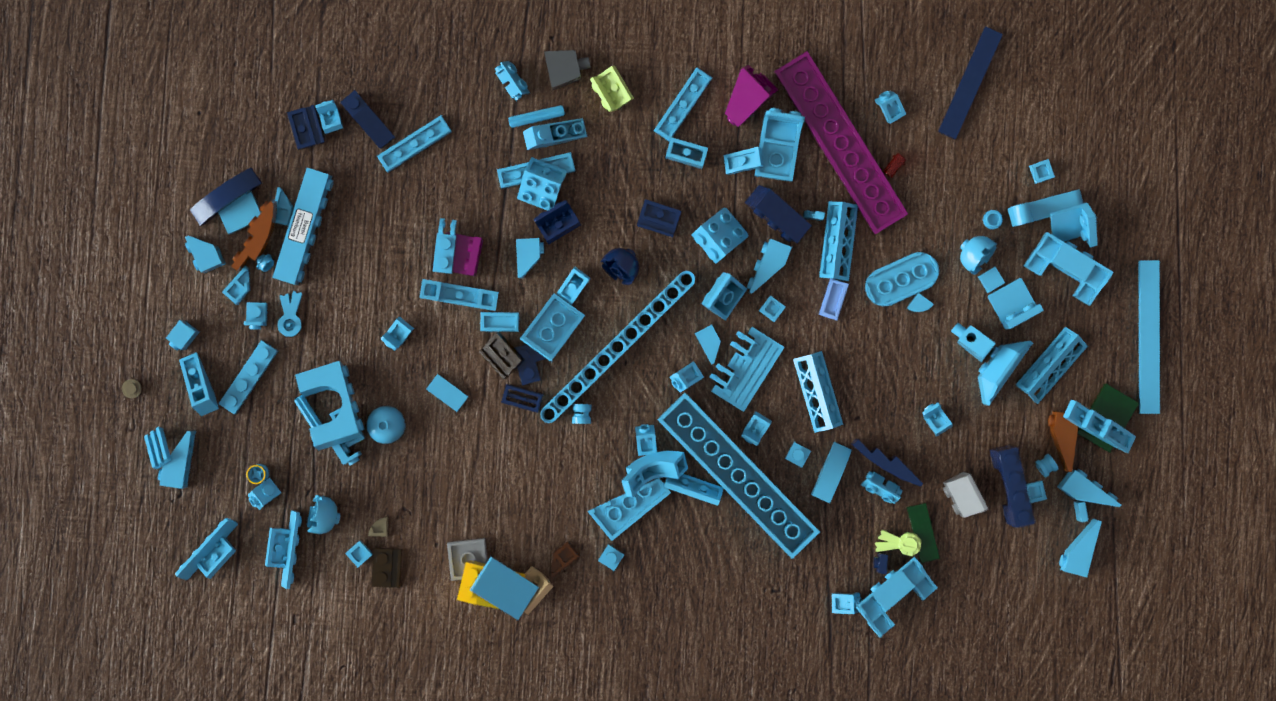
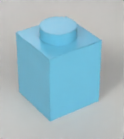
[166,320,199,351]

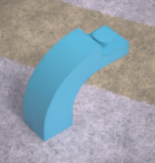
[622,451,688,497]

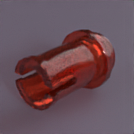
[883,153,906,178]

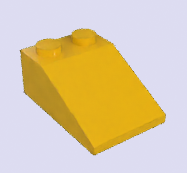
[457,560,526,609]

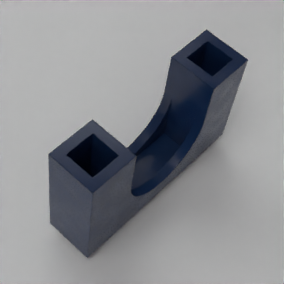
[989,445,1035,528]

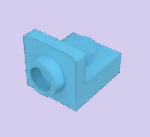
[875,91,906,124]
[244,302,267,330]
[670,361,704,393]
[635,424,657,456]
[332,442,362,466]
[832,592,862,614]

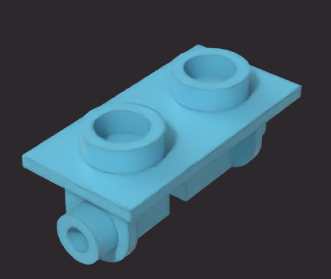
[495,61,530,101]
[861,471,903,504]

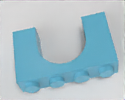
[295,361,364,450]

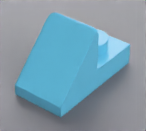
[556,267,590,305]

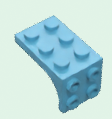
[754,108,805,182]

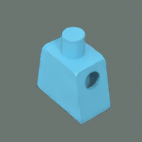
[951,323,996,362]

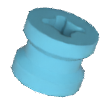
[1035,454,1059,478]

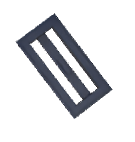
[501,384,543,413]

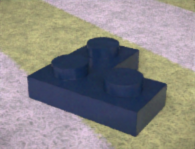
[515,344,546,385]

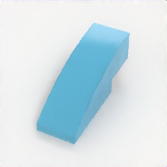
[811,442,852,503]

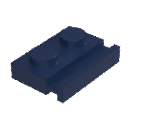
[287,105,326,150]
[636,199,681,238]

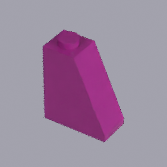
[725,65,779,127]

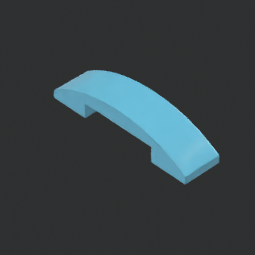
[419,279,499,311]

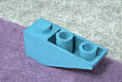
[523,118,587,150]
[747,239,792,294]
[1057,469,1121,507]

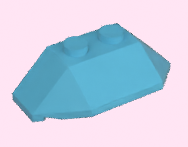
[978,341,1033,406]

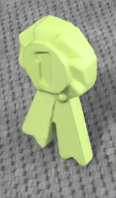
[875,530,922,556]

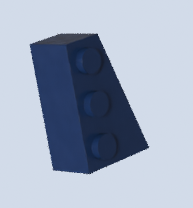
[744,185,812,243]

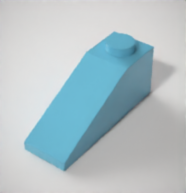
[179,352,219,416]
[158,430,196,489]
[1059,519,1102,577]

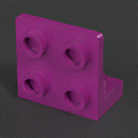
[445,232,484,277]

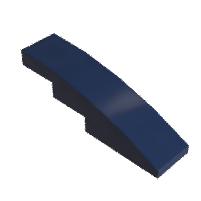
[851,439,923,487]

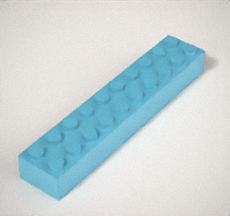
[657,393,820,559]

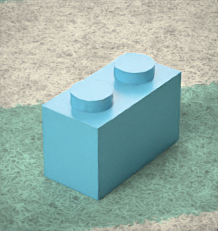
[666,137,708,169]

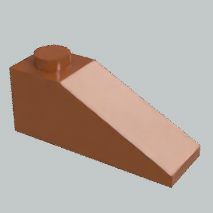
[1048,411,1078,472]

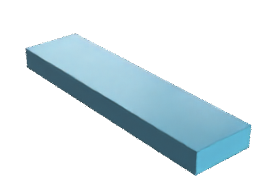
[654,67,712,142]
[377,115,452,173]
[497,152,576,189]

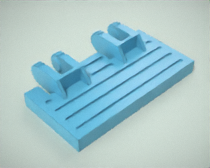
[710,327,784,412]

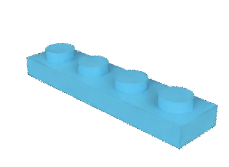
[219,340,278,415]

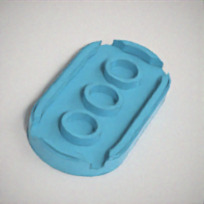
[865,252,939,306]

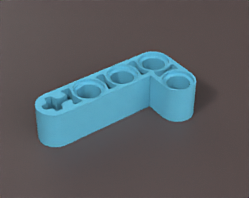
[1008,189,1084,227]

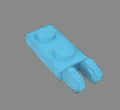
[433,218,457,274]

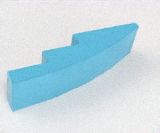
[1063,400,1136,453]

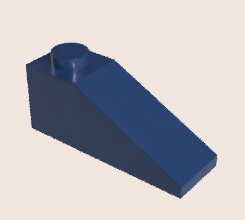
[340,90,395,149]

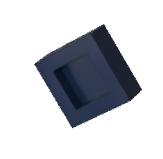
[873,552,888,574]

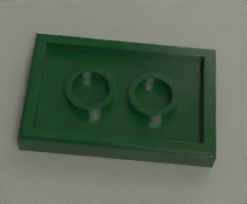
[1077,384,1139,453]

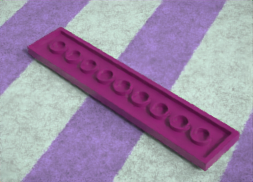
[774,51,908,234]

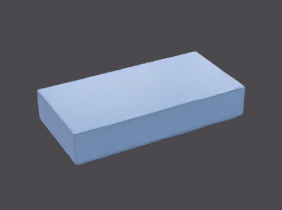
[819,279,849,321]

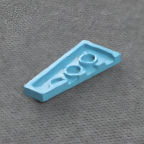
[587,478,671,541]

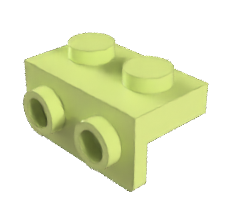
[590,66,634,112]

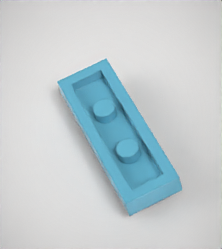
[664,474,724,506]

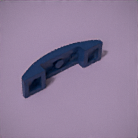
[190,167,262,226]

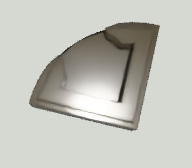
[368,517,389,537]

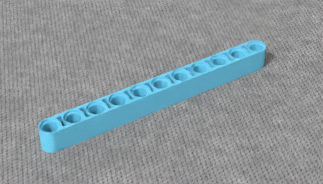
[540,271,695,423]

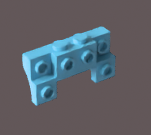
[1024,232,1113,306]
[855,557,938,638]

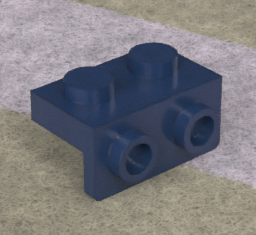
[534,200,581,245]

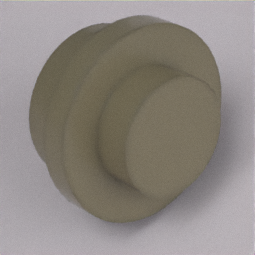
[122,379,142,398]

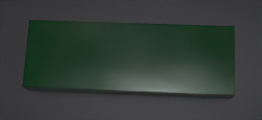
[906,502,940,563]

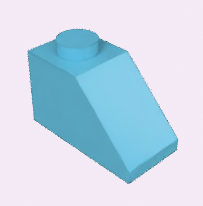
[516,238,544,278]

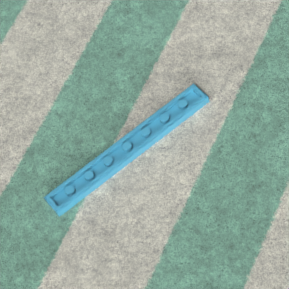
[1138,260,1160,414]

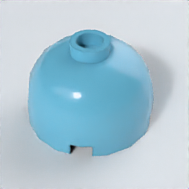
[960,236,997,275]
[367,406,406,444]
[307,495,340,534]

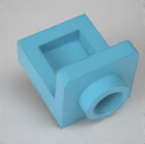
[315,100,343,134]
[381,316,414,350]
[922,403,953,436]
[741,411,772,446]
[248,478,281,510]

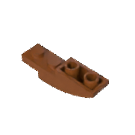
[231,200,277,271]

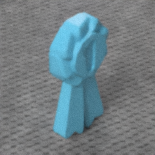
[278,291,303,337]

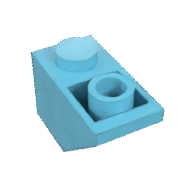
[185,236,226,273]

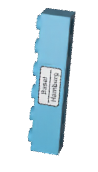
[272,168,333,285]

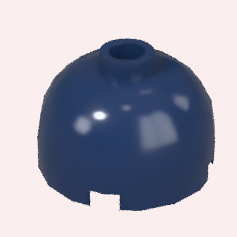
[601,248,640,285]

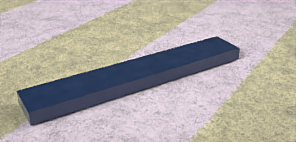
[938,26,1003,140]

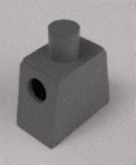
[544,50,591,90]

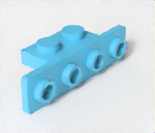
[265,510,302,589]
[175,518,238,580]

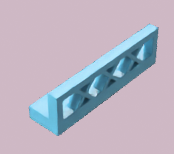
[819,201,858,281]
[1016,327,1088,404]
[793,351,843,433]

